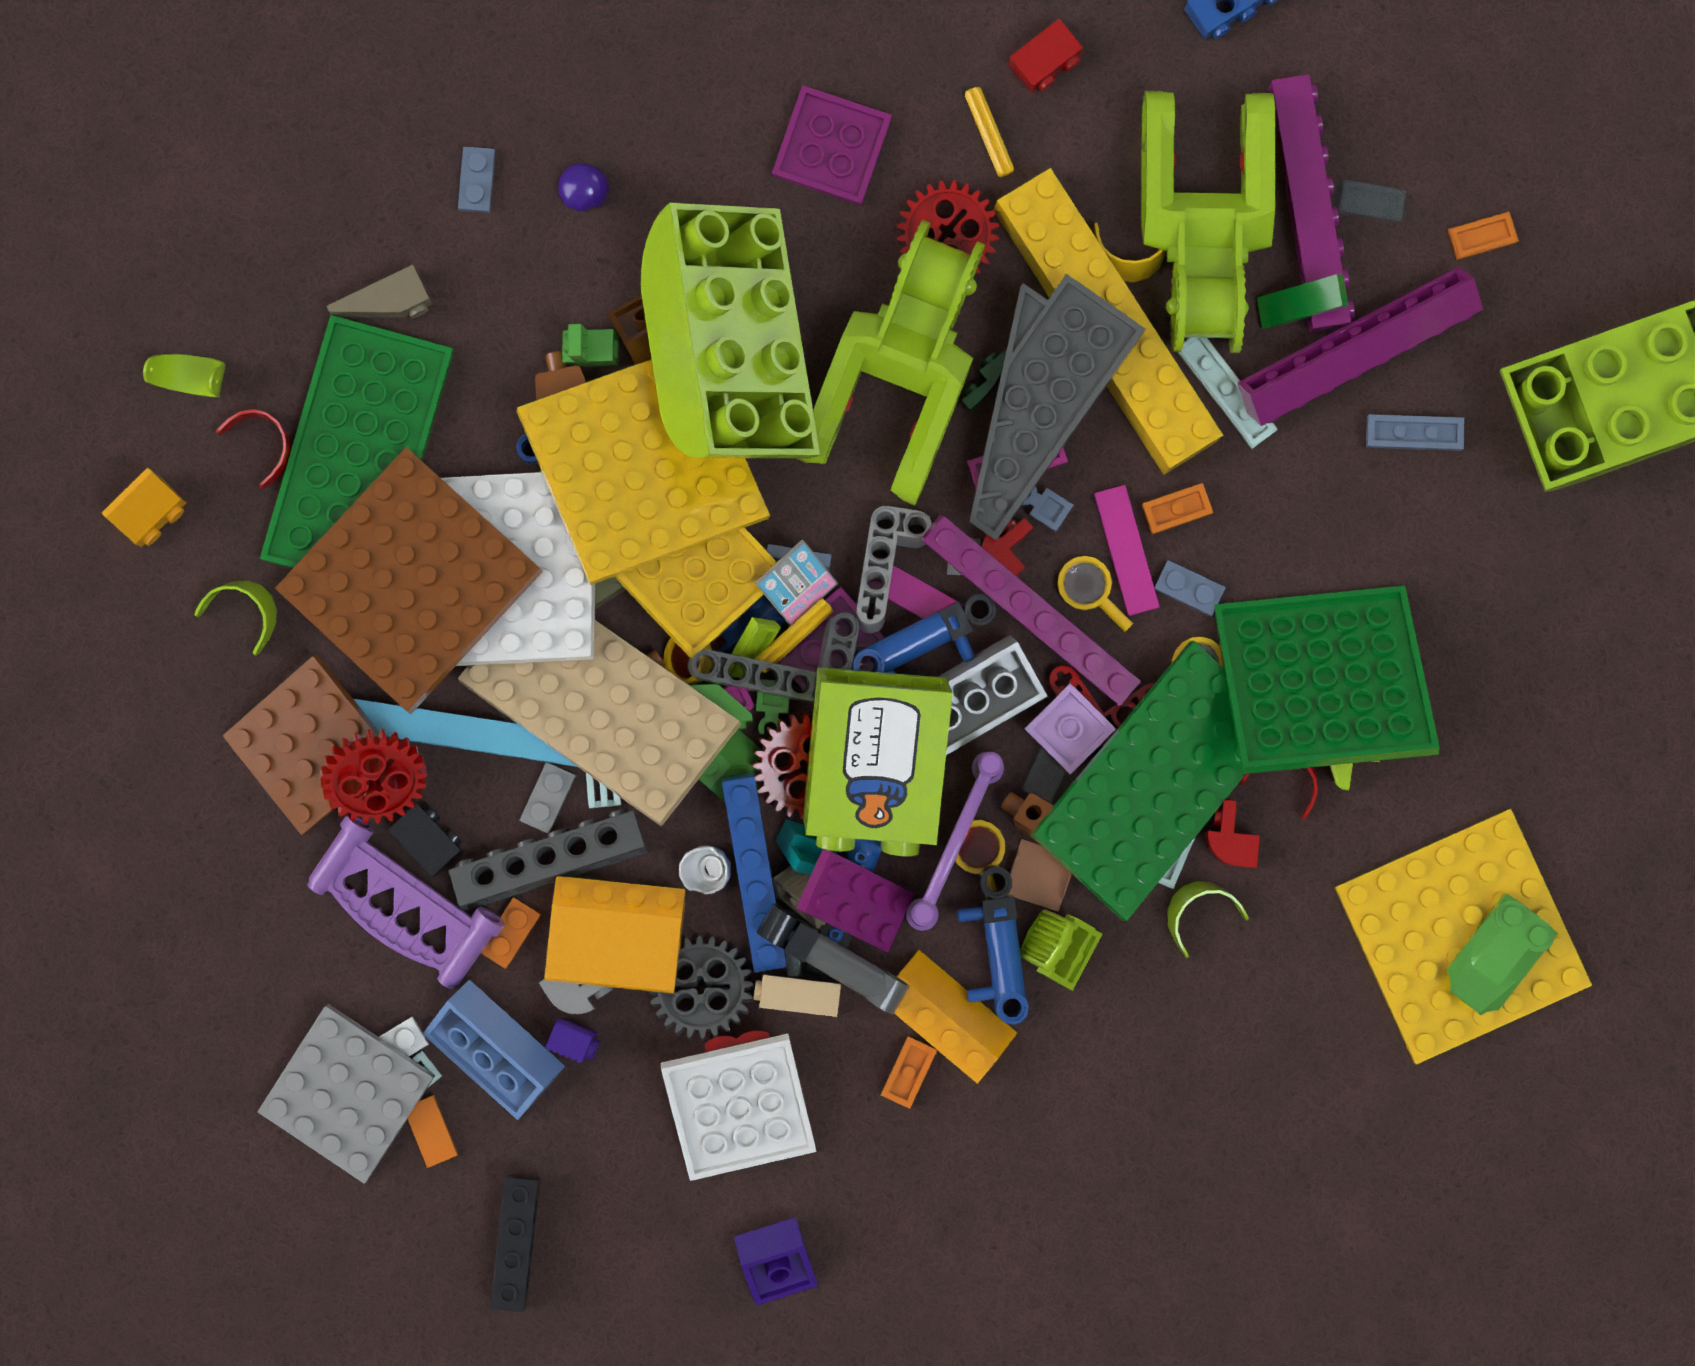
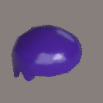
[558,163,609,212]

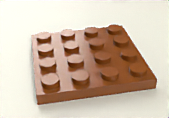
[223,655,379,836]

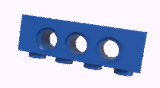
[1184,0,1278,40]

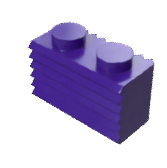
[546,1018,601,1063]

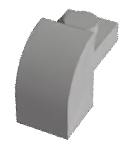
[539,979,613,1014]

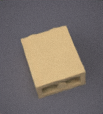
[754,974,841,1017]

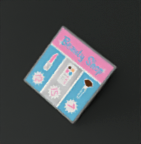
[755,540,838,626]

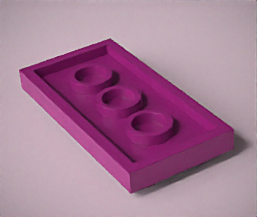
[796,849,914,952]

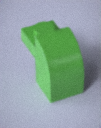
[562,324,619,367]

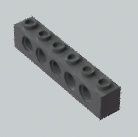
[449,809,648,912]

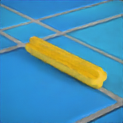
[965,87,1014,177]
[755,599,833,673]

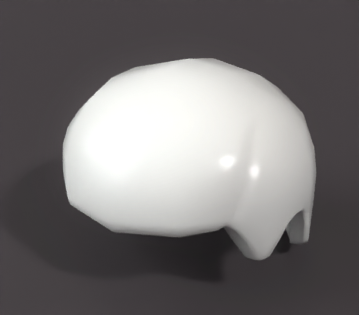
[679,845,731,894]

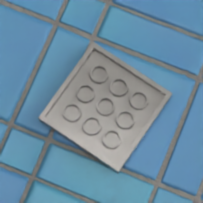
[258,1004,436,1184]

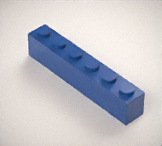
[722,771,786,972]

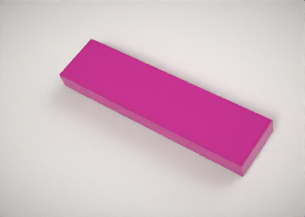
[1094,485,1159,617]

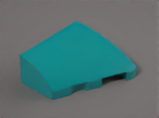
[775,819,858,875]

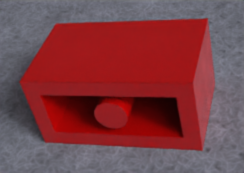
[1008,19,1083,93]

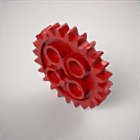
[897,180,1000,274]
[751,713,812,819]
[320,729,427,825]

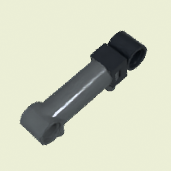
[756,904,910,1015]

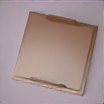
[1007,839,1072,912]

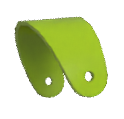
[143,354,226,398]
[194,580,277,656]
[1167,881,1249,958]

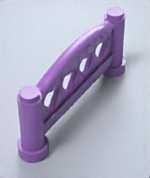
[906,752,1004,931]
[307,813,505,989]

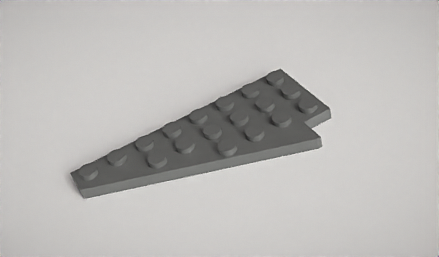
[969,274,1146,541]

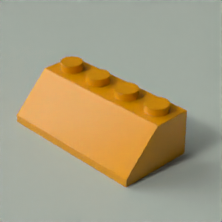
[894,950,1017,1084]

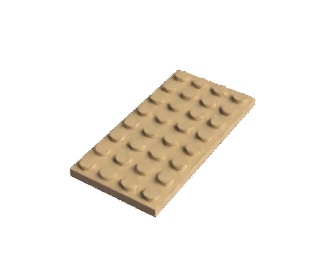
[458,620,741,827]

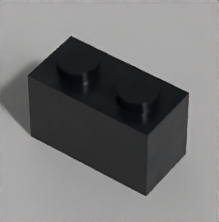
[388,803,463,877]

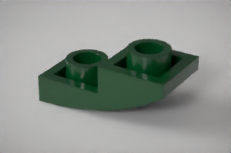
[961,351,1006,414]

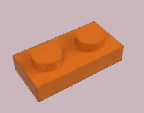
[1142,483,1213,535]
[481,897,541,969]
[880,1036,937,1109]

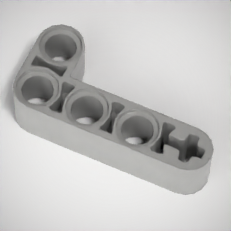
[856,506,931,633]

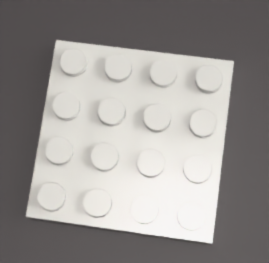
[660,1034,816,1181]

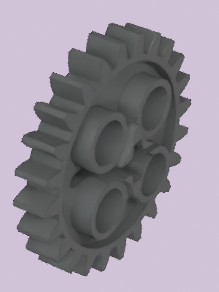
[649,936,754,1041]

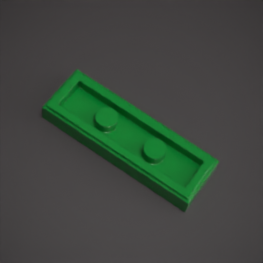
[1257,274,1348,329]

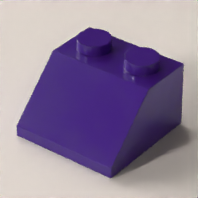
[734,1217,818,1306]

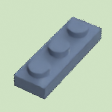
[1366,414,1464,451]

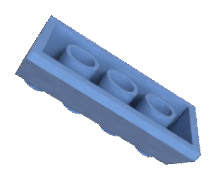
[423,980,565,1120]

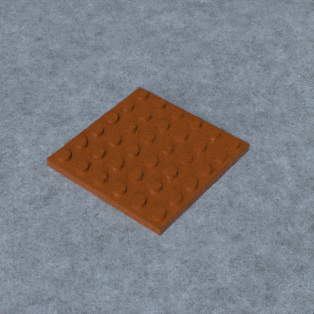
[275,447,543,715]

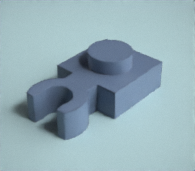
[1022,486,1073,533]

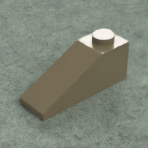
[326,265,433,319]

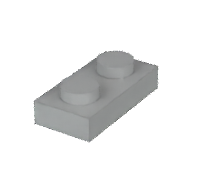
[519,762,576,834]

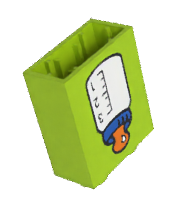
[803,667,953,856]

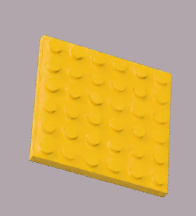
[517,359,770,585]
[1334,809,1592,1065]

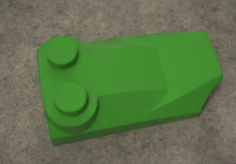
[1446,894,1558,1015]

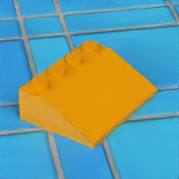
[545,876,685,994]

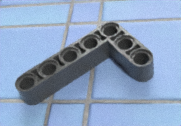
[688,613,859,704]

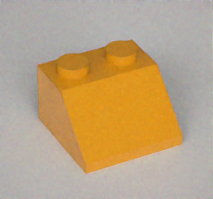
[102,468,187,547]

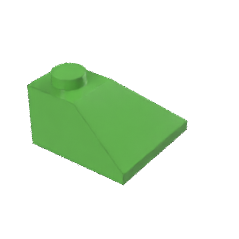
[699,729,778,803]

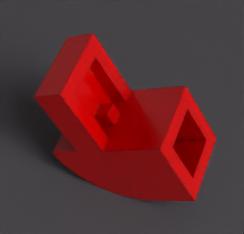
[981,518,1033,577]
[1205,800,1260,868]

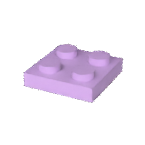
[1025,684,1116,775]

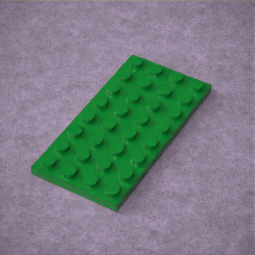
[260,315,454,569]
[1030,641,1245,921]

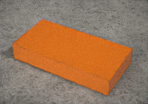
[1448,212,1519,260]
[408,1095,458,1168]

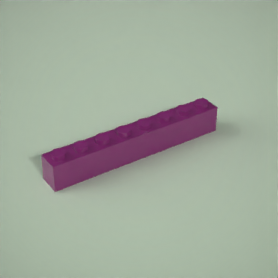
[1268,74,1355,334]
[1237,267,1483,426]
[920,515,1141,706]

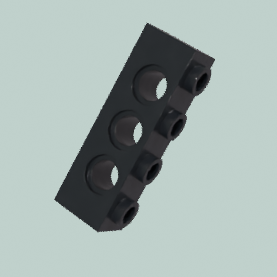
[490,1175,541,1312]

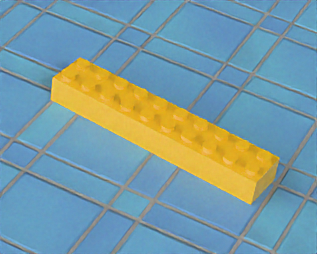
[993,168,1223,475]

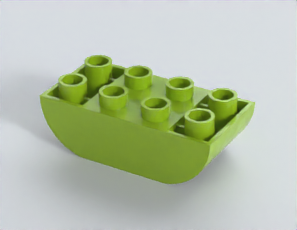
[641,203,820,459]
[1500,300,1695,492]

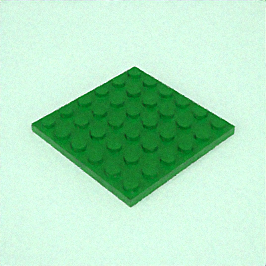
[1214,586,1440,774]

